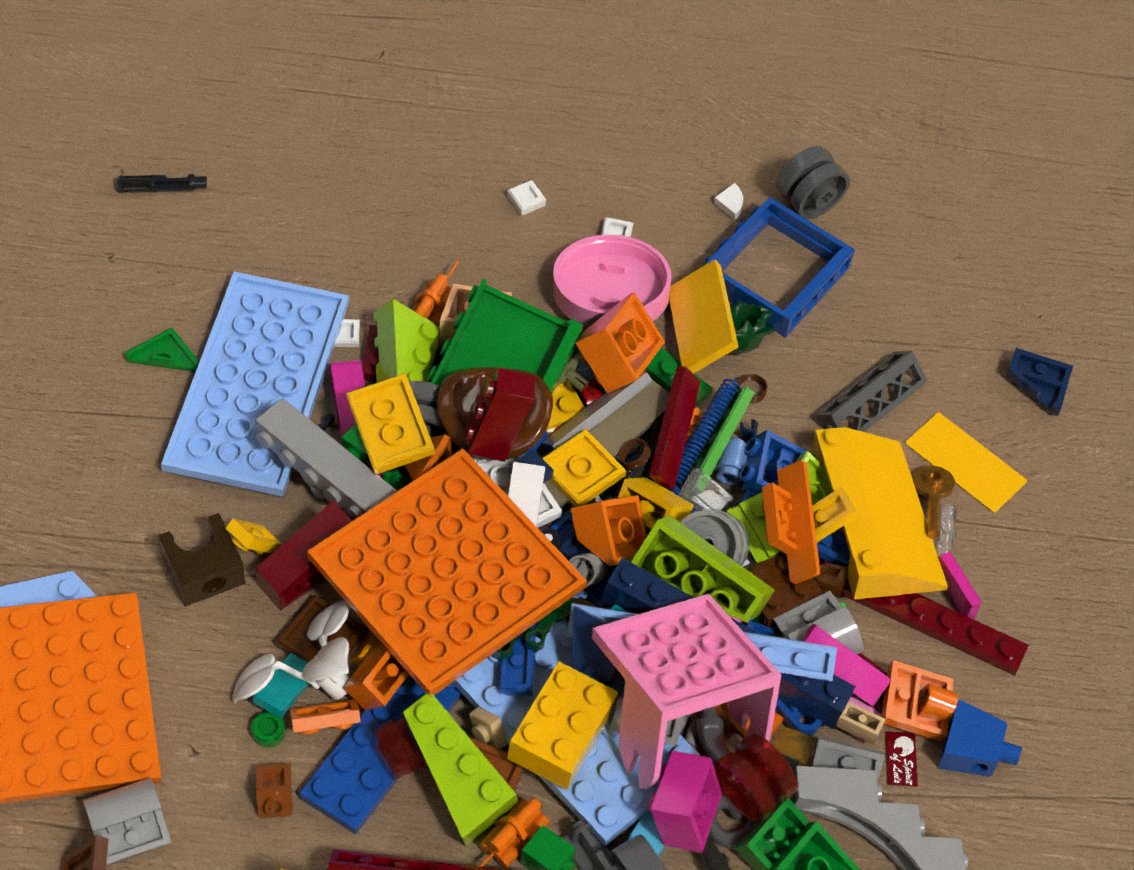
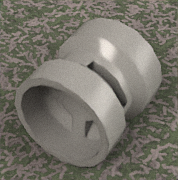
[569,552,607,587]

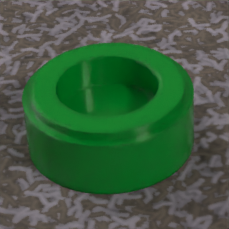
[251,712,285,748]

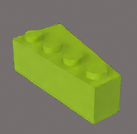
[631,515,775,622]
[403,693,519,846]

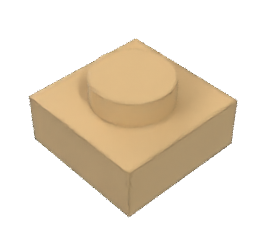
[469,707,508,750]

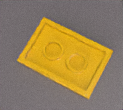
[346,373,436,475]

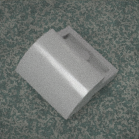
[773,591,864,654]
[83,778,172,866]

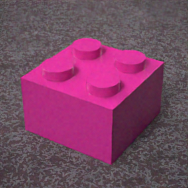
[649,751,722,853]

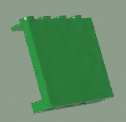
[427,278,583,395]

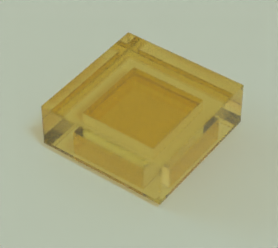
[775,726,815,766]

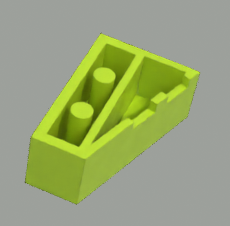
[373,299,440,383]

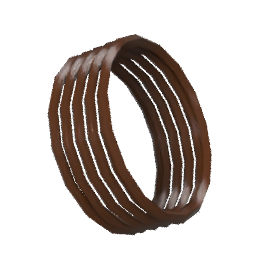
[737,374,767,403]
[619,438,650,469]

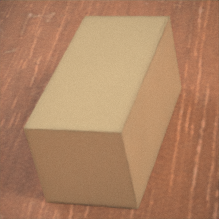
[836,701,886,745]

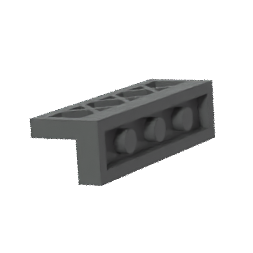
[813,351,928,432]

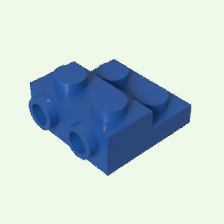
[739,430,816,493]

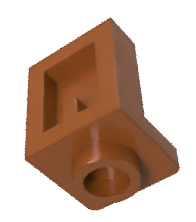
[256,763,293,818]

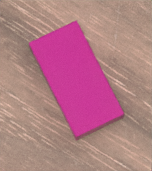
[939,552,982,619]

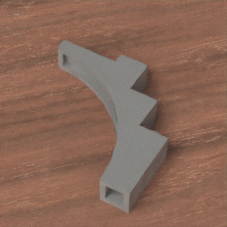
[788,766,968,870]

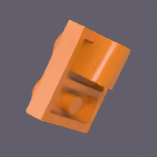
[881,660,958,742]

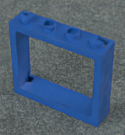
[702,197,855,338]

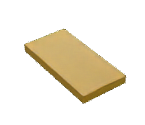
[669,259,739,374]

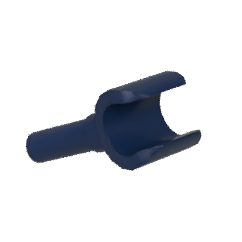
[739,419,758,442]

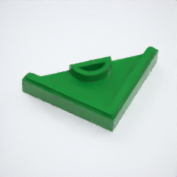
[124,327,200,372]

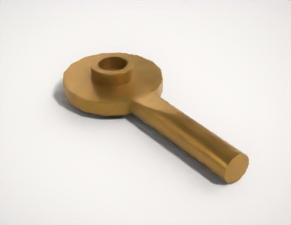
[912,465,955,539]

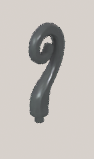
[696,706,766,849]

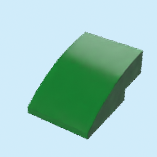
[734,797,860,870]

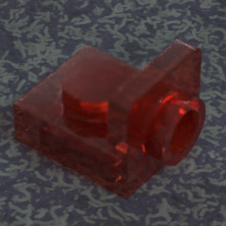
[375,718,425,780]

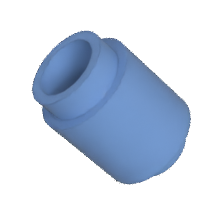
[715,438,749,486]

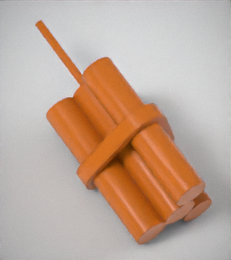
[411,260,460,325]
[478,797,550,869]

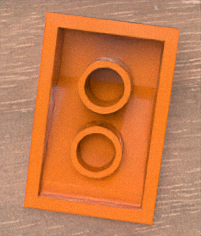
[576,292,665,394]

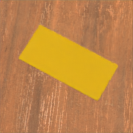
[905,412,1027,512]

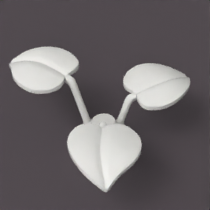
[232,600,350,705]

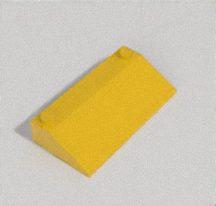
[811,427,948,600]

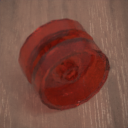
[713,732,798,823]

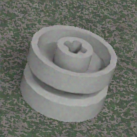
[680,510,750,566]

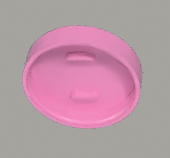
[553,235,671,328]

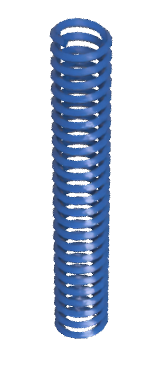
[676,379,740,485]

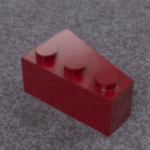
[464,367,535,462]
[256,500,352,611]

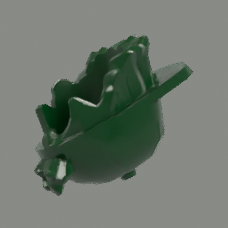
[730,300,774,355]

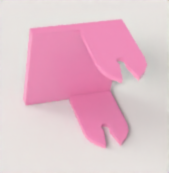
[592,594,781,789]

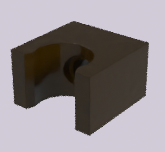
[158,513,245,607]

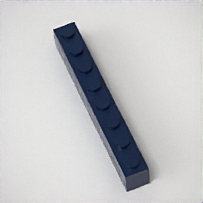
[600,558,856,729]

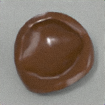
[437,367,553,460]

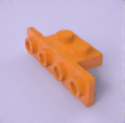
[762,460,820,584]

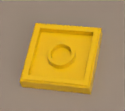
[542,429,626,507]

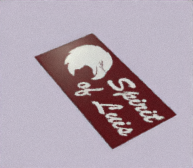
[886,731,918,787]

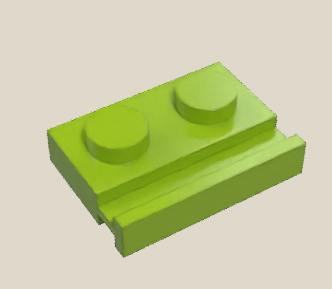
[727,492,784,564]

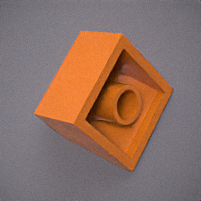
[571,495,647,566]

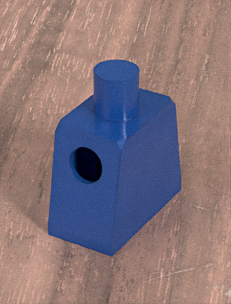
[938,700,1022,777]

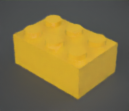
[507,661,619,790]

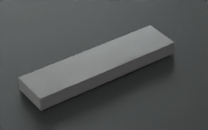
[542,371,652,452]

